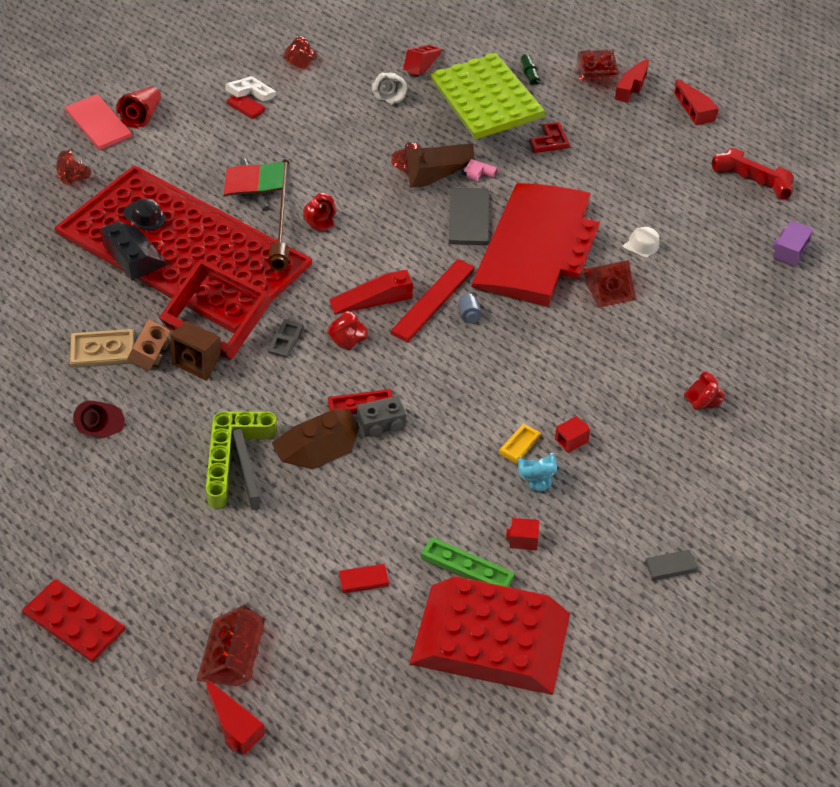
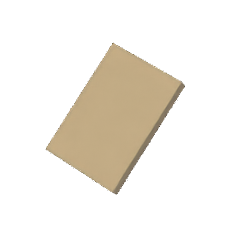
[70,329,134,367]

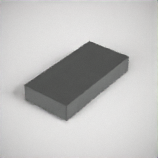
[645,550,697,581]

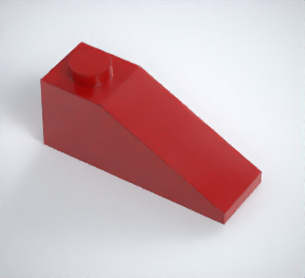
[403,44,443,76]
[674,79,719,125]
[206,681,265,755]

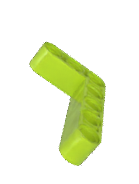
[206,412,277,509]

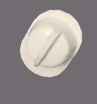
[623,227,659,257]

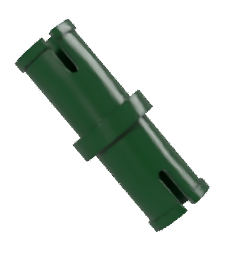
[520,54,540,85]

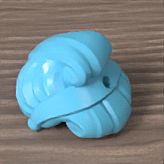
[518,453,557,492]

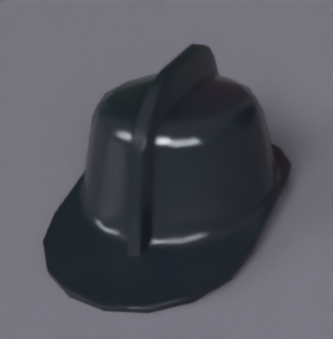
[124,199,165,230]

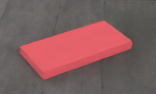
[65,94,132,150]

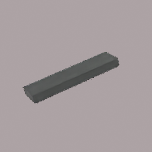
[233,429,260,510]

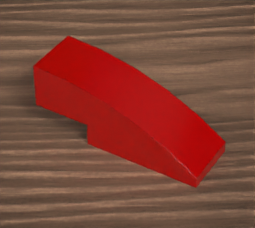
[615,59,649,103]

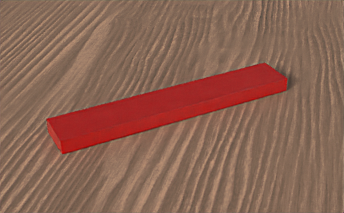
[391,259,475,343]

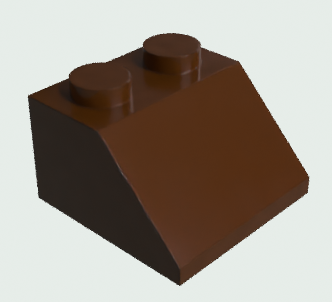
[171,321,221,381]

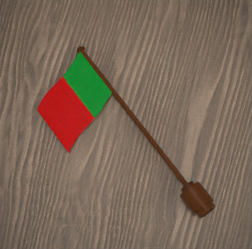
[223,159,289,271]

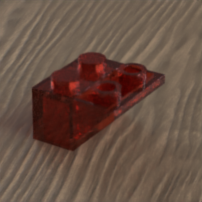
[577,50,619,79]

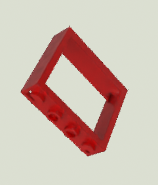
[159,259,272,360]

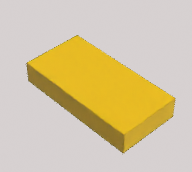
[499,423,541,464]

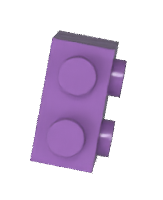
[772,220,813,266]

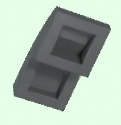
[268,319,304,358]

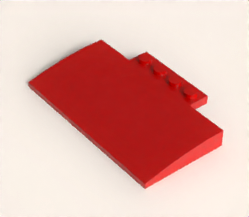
[471,183,600,307]

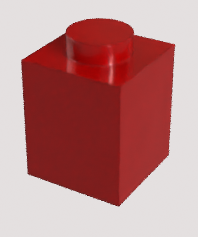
[555,416,590,453]
[506,518,540,551]

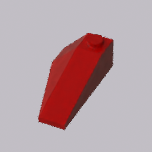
[329,269,413,315]

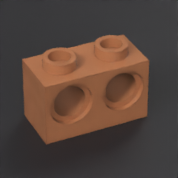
[127,319,171,370]

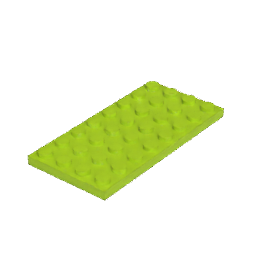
[430,53,546,140]

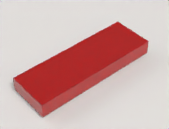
[328,389,392,414]

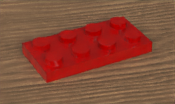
[22,578,126,662]

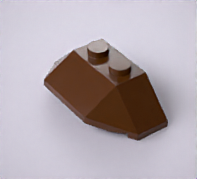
[272,409,359,469]

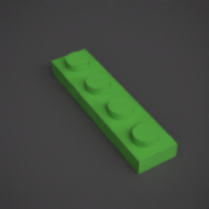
[421,537,515,587]

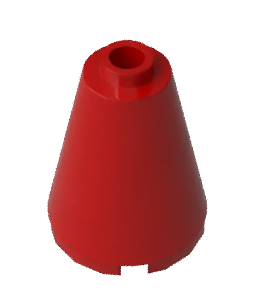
[116,86,161,129]

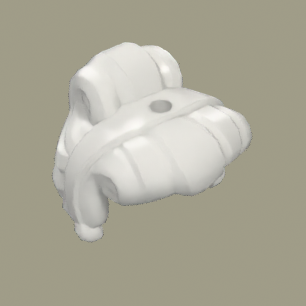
[372,73,407,105]

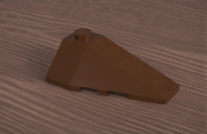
[407,143,475,187]

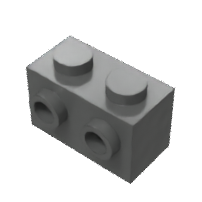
[357,396,406,437]

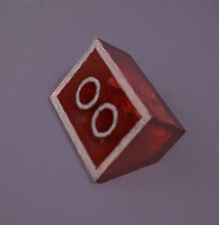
[196,605,265,686]

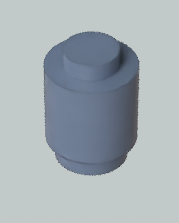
[458,294,482,323]

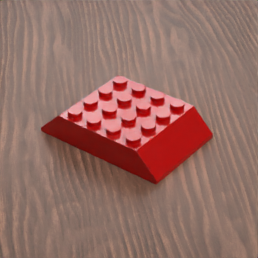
[409,576,570,695]

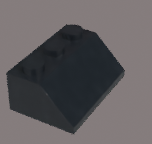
[100,221,167,281]

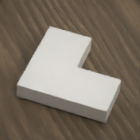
[225,77,276,101]

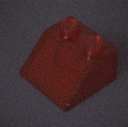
[584,260,636,308]

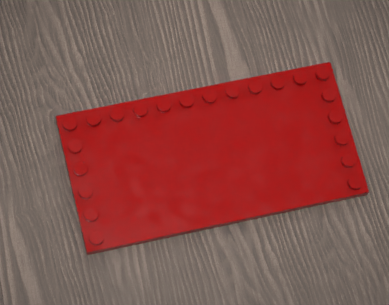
[54,165,312,333]

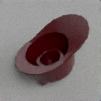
[73,400,125,438]

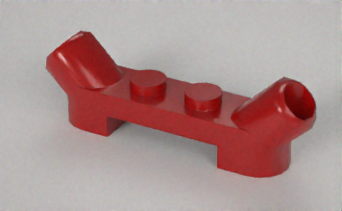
[712,148,794,200]

